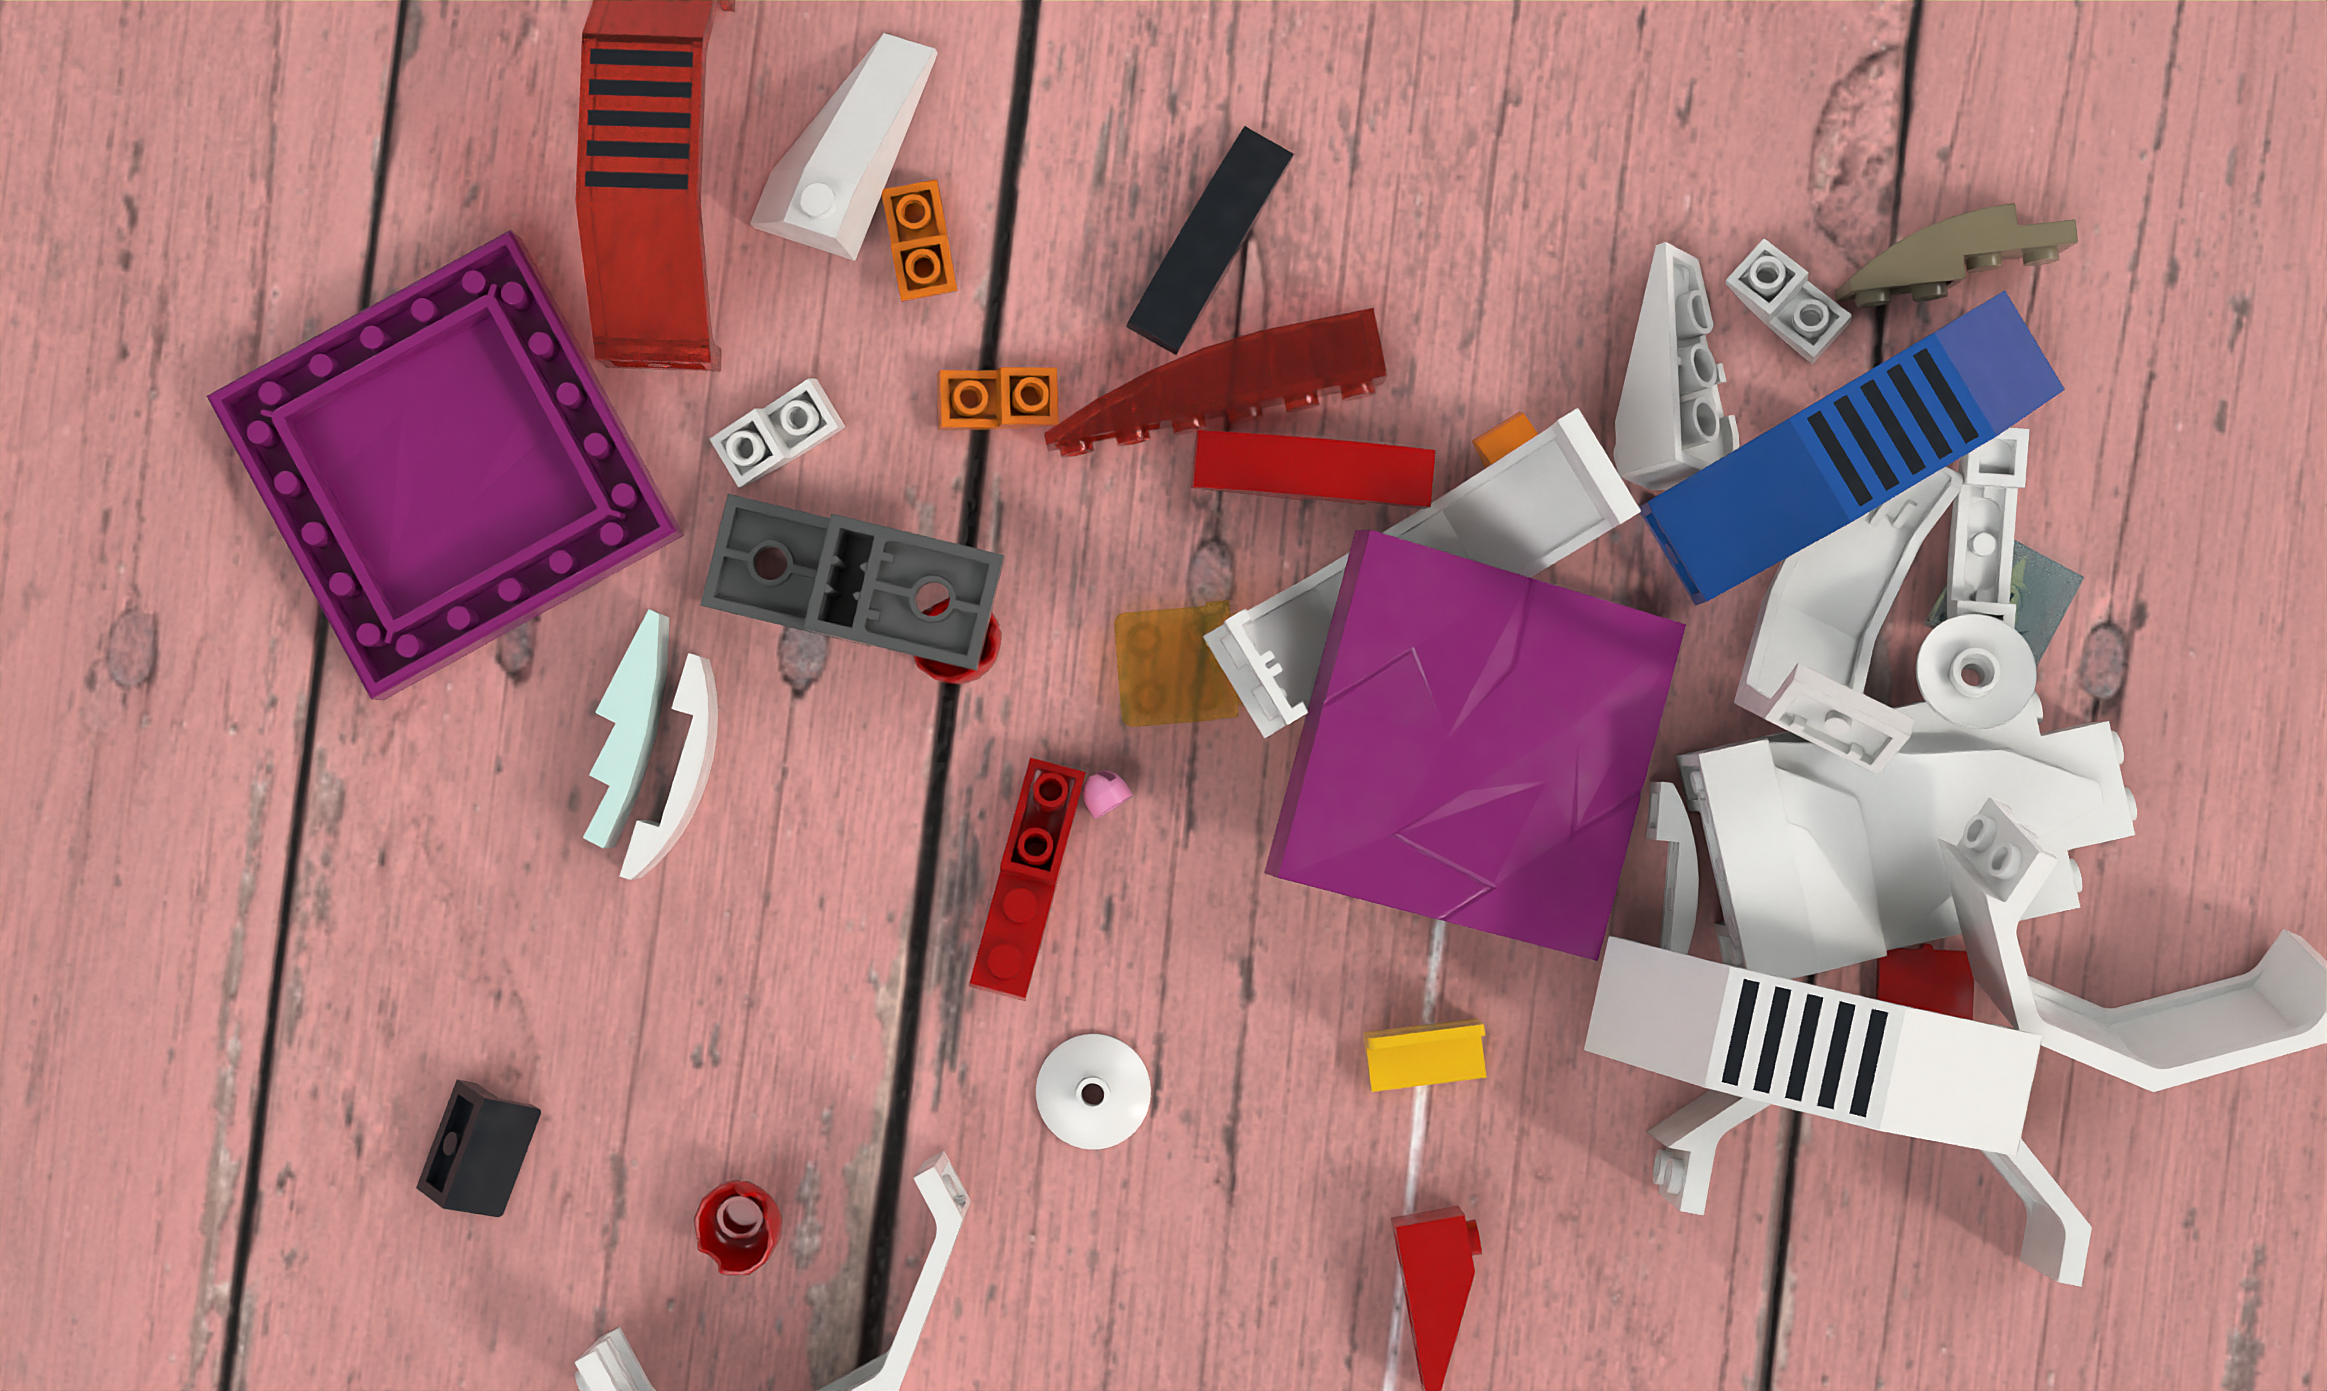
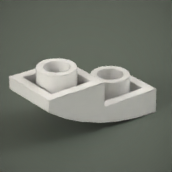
[1726,238,1852,365]
[710,378,845,488]

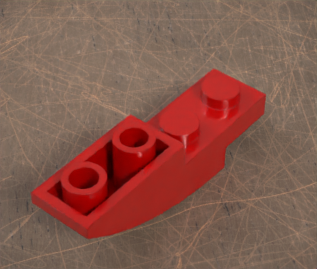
[969,757,1086,1001]

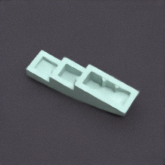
[583,609,670,849]

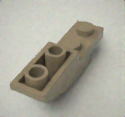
[1835,203,2078,308]

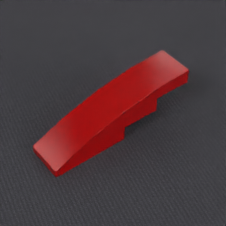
[1191,430,1436,509]

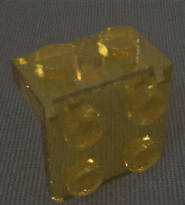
[1114,600,1244,727]

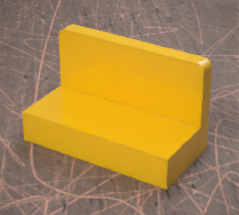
[1363,1018,1487,1092]

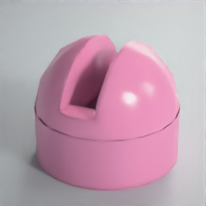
[1082,770,1133,820]

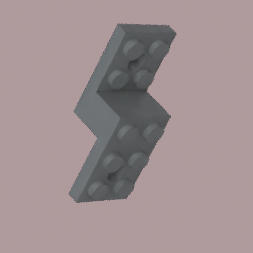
[700,494,1005,671]

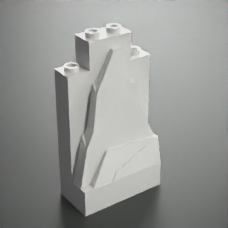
[1676,690,2137,979]

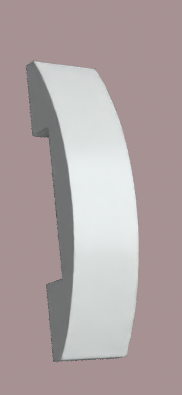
[1947,428,2029,628]
[620,653,718,880]
[1646,782,1699,955]

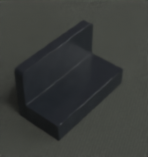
[416,1079,541,1217]

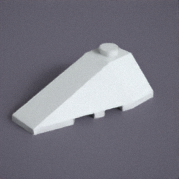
[750,33,938,261]
[1614,242,1739,490]

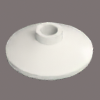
[1916,614,2037,729]
[1036,1034,1151,1149]

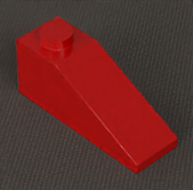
[1391,1206,1482,1391]

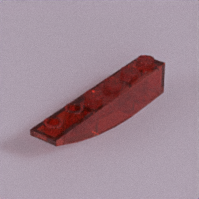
[1044,308,1388,458]

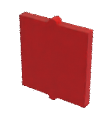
[1876,943,1974,1020]

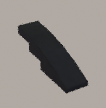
[1126,126,1294,355]

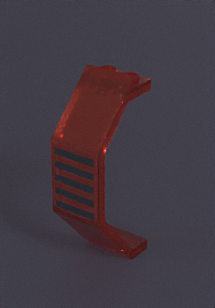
[575,0,735,372]

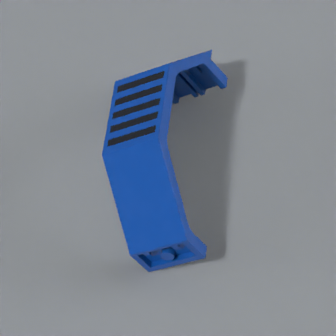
[1639,290,2065,606]

